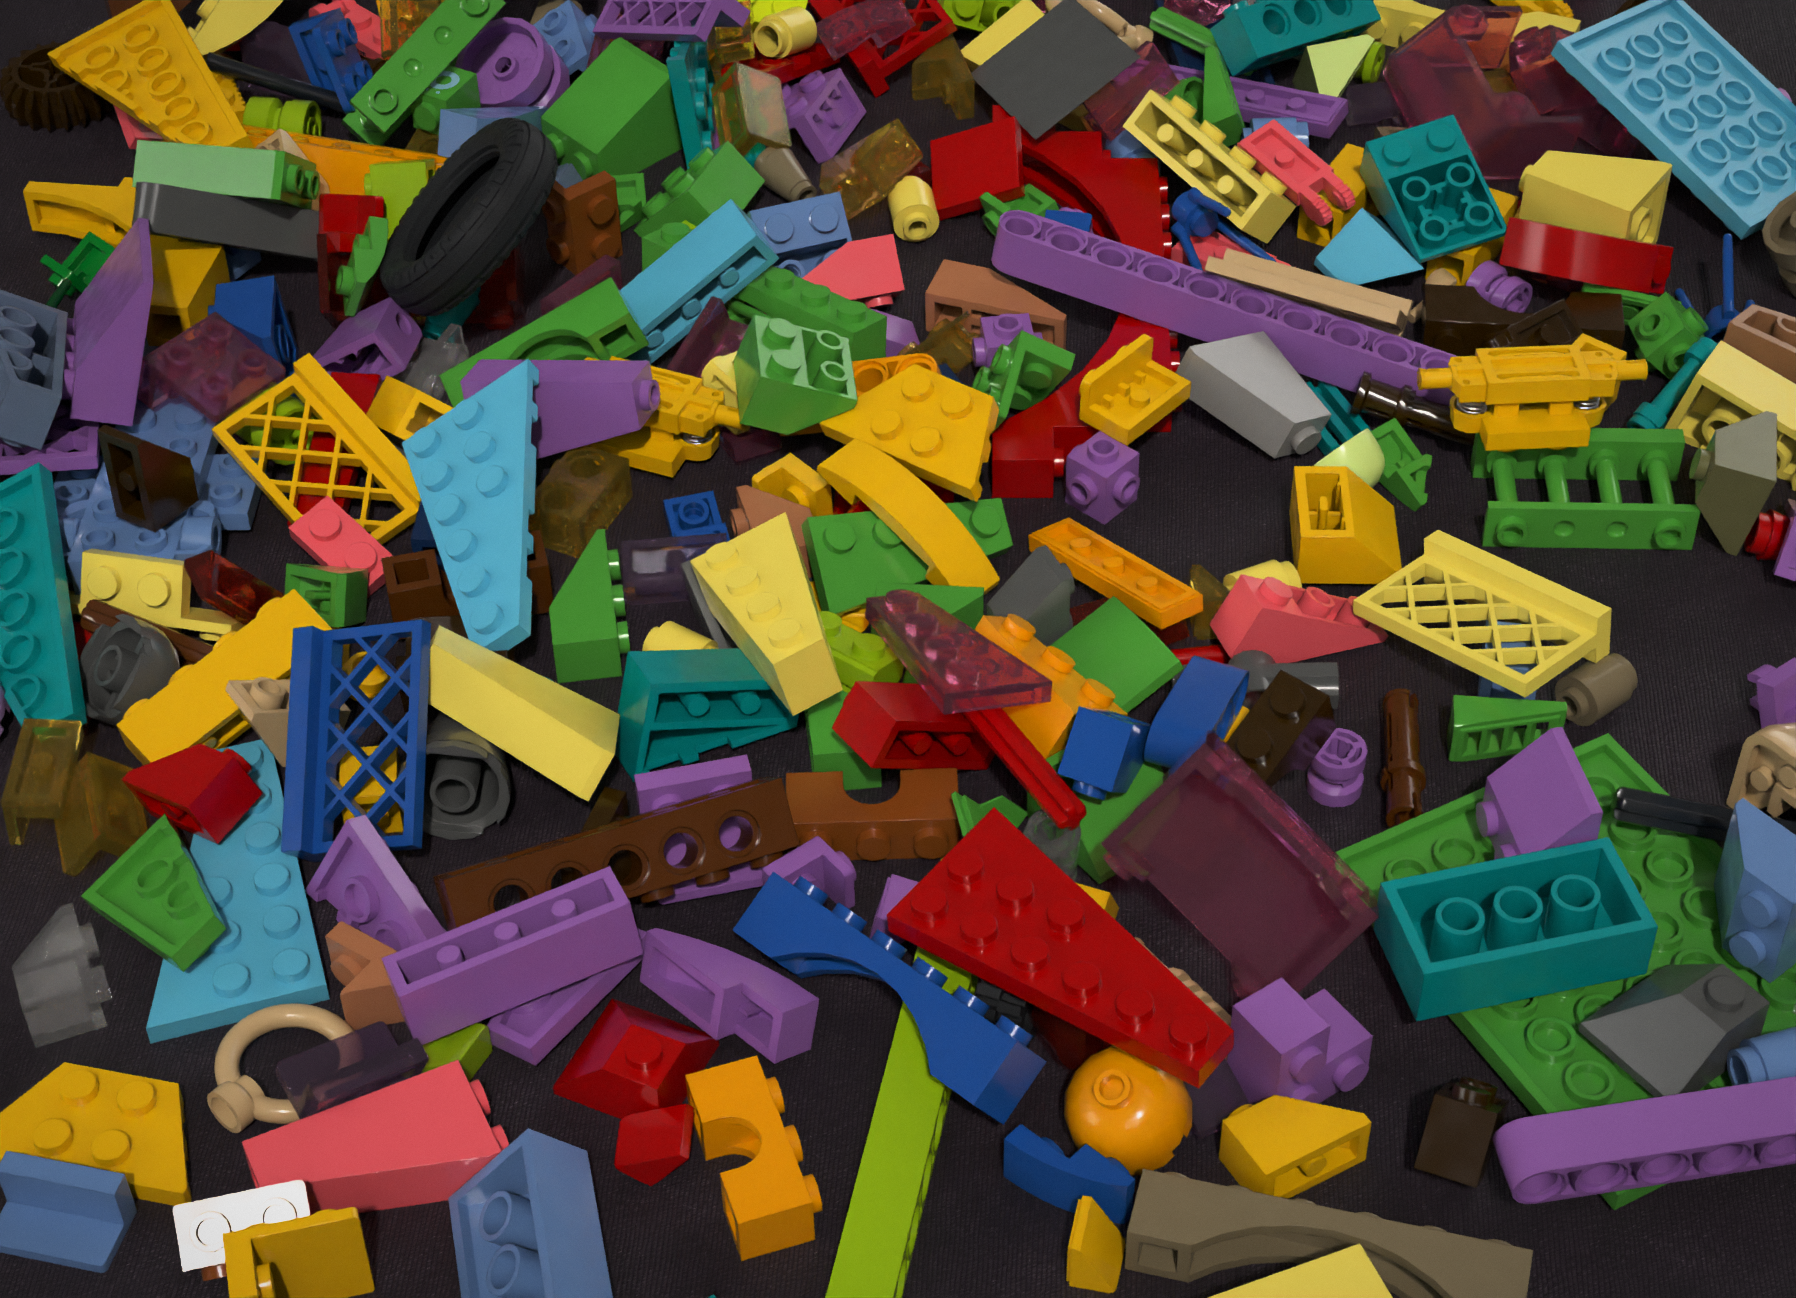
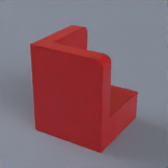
[318,193,384,252]

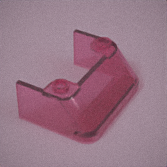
[1383,4,1584,179]

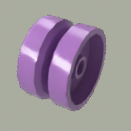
[455,17,570,109]

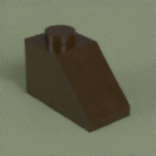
[97,425,199,533]

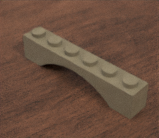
[1125,1169,1533,1298]

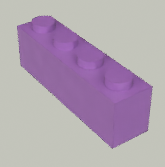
[381,866,644,1047]

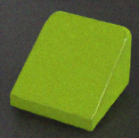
[407,1023,493,1082]

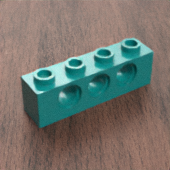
[1210,0,1381,77]

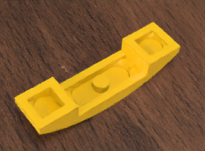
[816,438,1000,595]

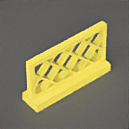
[1353,530,1612,698]

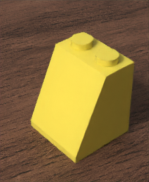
[1514,150,1673,244]

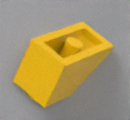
[1219,1095,1372,1199]

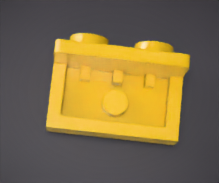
[1079,333,1192,446]

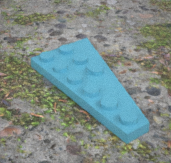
[402,359,539,651]
[146,739,330,1044]

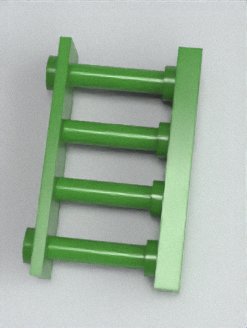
[341,0,506,146]
[1471,428,1701,550]

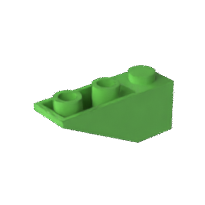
[549,529,630,684]

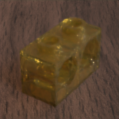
[528,445,632,559]

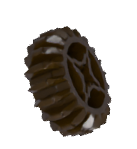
[0,39,113,133]

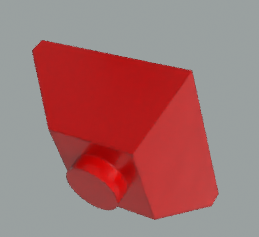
[553,998,719,1119]

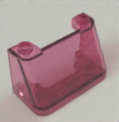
[1101,730,1379,1000]

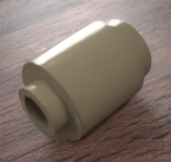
[1555,653,1638,726]

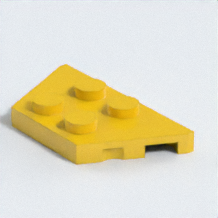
[819,364,999,502]
[0,1062,192,1206]

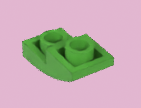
[336,216,388,317]

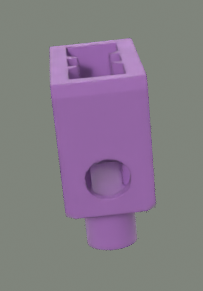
[313,297,422,381]

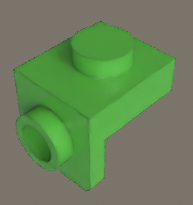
[979,183,1059,237]

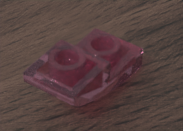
[816,0,916,61]

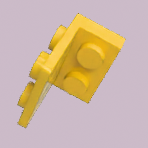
[222,1207,375,1298]

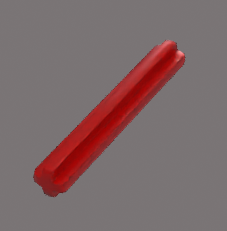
[948,675,1087,831]

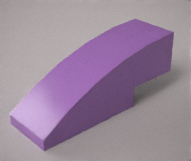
[640,928,819,1064]

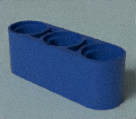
[1144,655,1250,777]

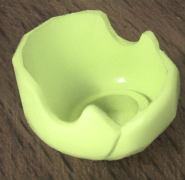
[1314,428,1385,488]

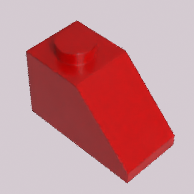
[121,743,263,844]

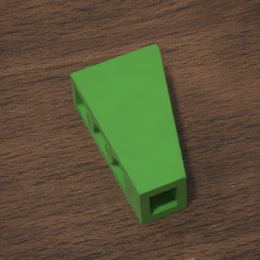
[132,140,320,210]

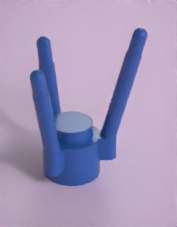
[1171,187,1276,270]
[1675,233,1755,344]

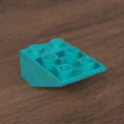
[1360,114,1507,264]

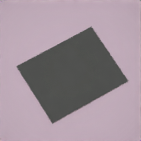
[969,0,1141,140]

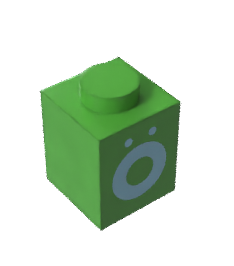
[411,65,481,135]

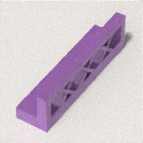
[592,0,750,42]

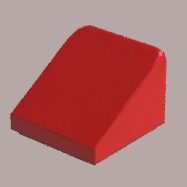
[614,1104,694,1186]

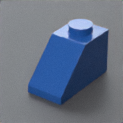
[1057,706,1151,800]

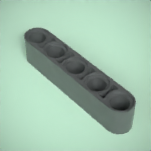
[132,182,351,266]

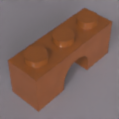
[786,768,960,861]

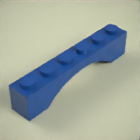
[732,871,1047,1125]

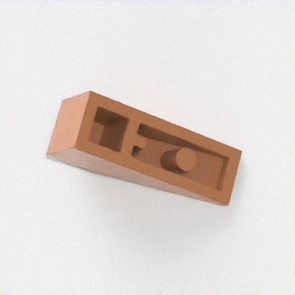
[925,259,1067,350]

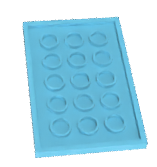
[1551,0,1796,240]

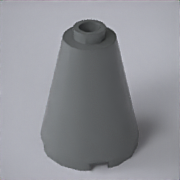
[397,712,511,840]

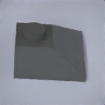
[1578,964,1770,1097]

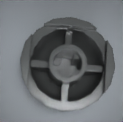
[79,614,180,726]

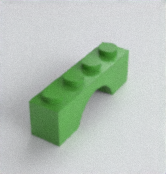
[439,277,649,408]

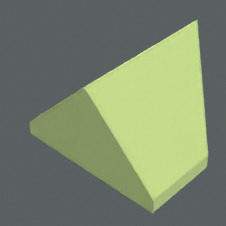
[1292,34,1375,97]

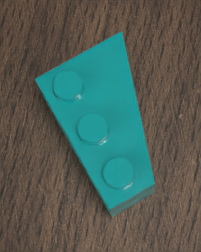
[615,648,799,782]

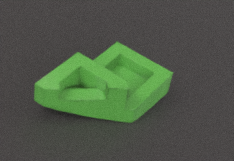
[611,173,646,232]
[1371,418,1432,512]

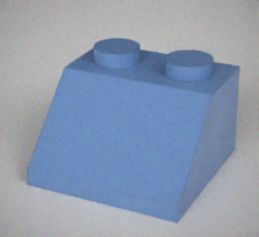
[1714,798,1796,983]

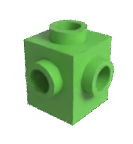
[1627,292,1708,380]

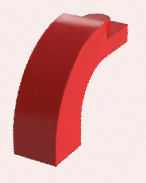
[1499,217,1674,294]

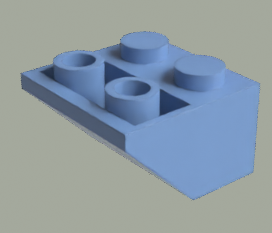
[746,191,852,278]

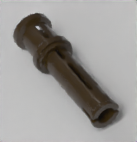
[1349,371,1475,447]

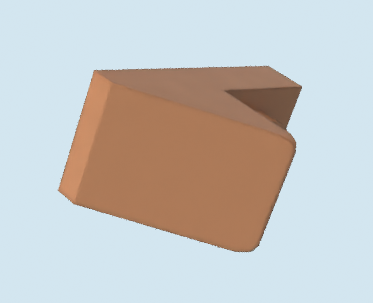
[325,921,405,1030]

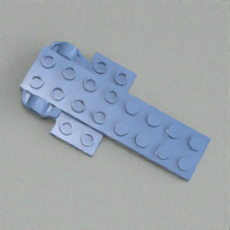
[54,327,268,595]

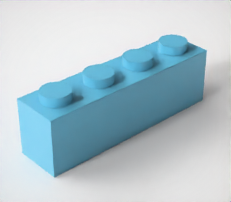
[620,199,779,365]

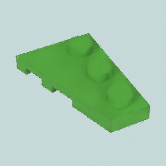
[81,814,226,972]

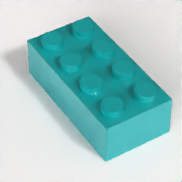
[1374,837,1658,1022]

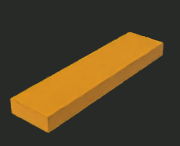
[1028,517,1203,630]

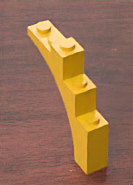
[23,177,230,349]

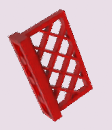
[807,0,957,98]

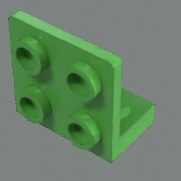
[971,330,1076,434]

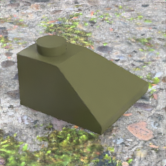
[1689,411,1777,556]

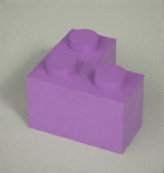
[1225,977,1373,1105]

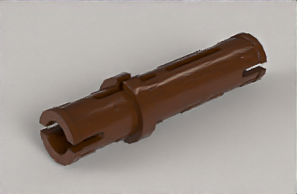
[1380,688,1426,828]

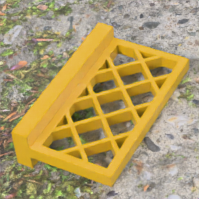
[212,353,421,545]

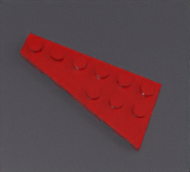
[887,807,1234,1089]

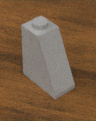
[1175,331,1332,458]

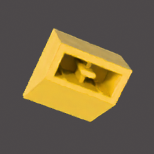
[1289,466,1402,585]

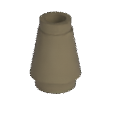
[754,145,817,202]

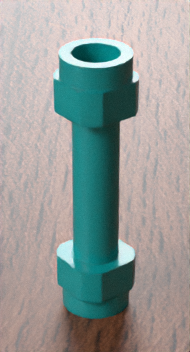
[1627,337,1718,429]

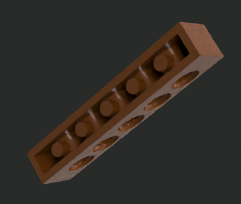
[433,776,800,931]

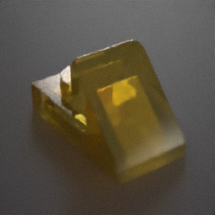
[912,34,975,120]

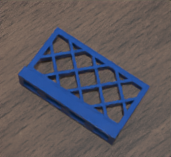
[281,619,431,862]

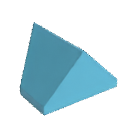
[1314,208,1424,285]

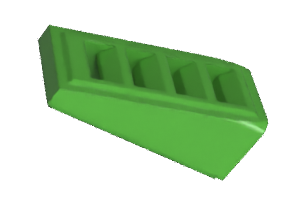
[1203,44,1246,147]
[1447,695,1567,762]

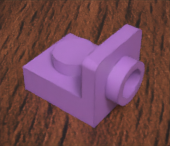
[762,836,857,909]

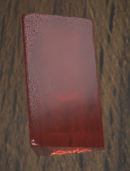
[183,550,284,625]

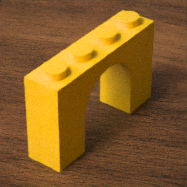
[1297,143,1519,286]

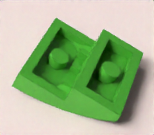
[1050,596,1184,713]

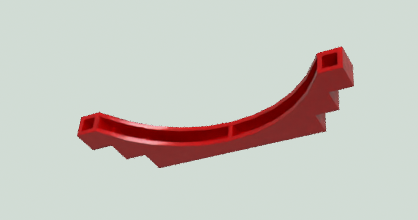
[992,105,1182,498]

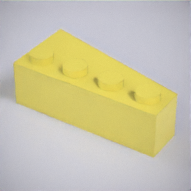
[1664,340,1796,491]
[690,512,843,716]

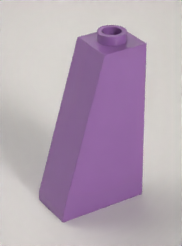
[460,359,660,459]

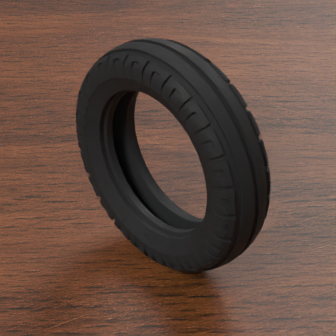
[380,118,558,316]

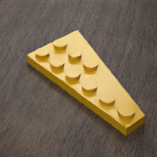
[47,0,255,149]

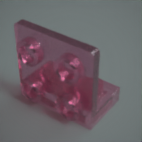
[137,312,286,422]

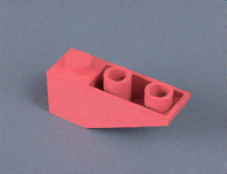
[761,234,905,315]
[1209,574,1389,663]

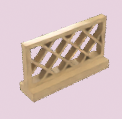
[1205,248,1413,337]

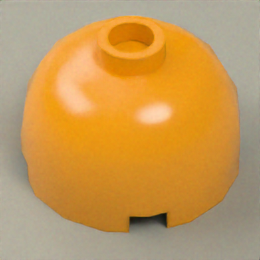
[1064,1046,1193,1176]

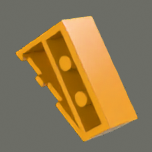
[949,614,1128,759]

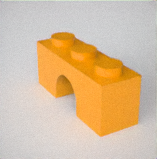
[685,1055,822,1261]

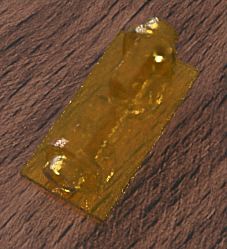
[897,311,980,373]

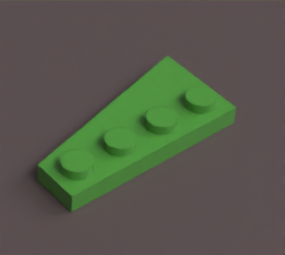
[801,498,1013,618]

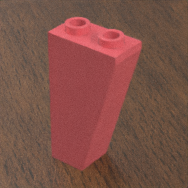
[242,1060,509,1215]

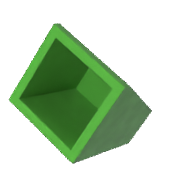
[541,37,683,180]

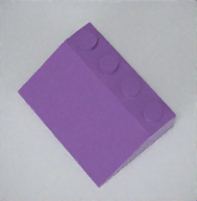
[62,218,154,426]

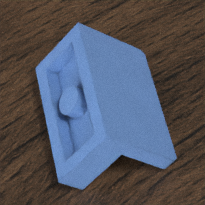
[0,1151,137,1273]

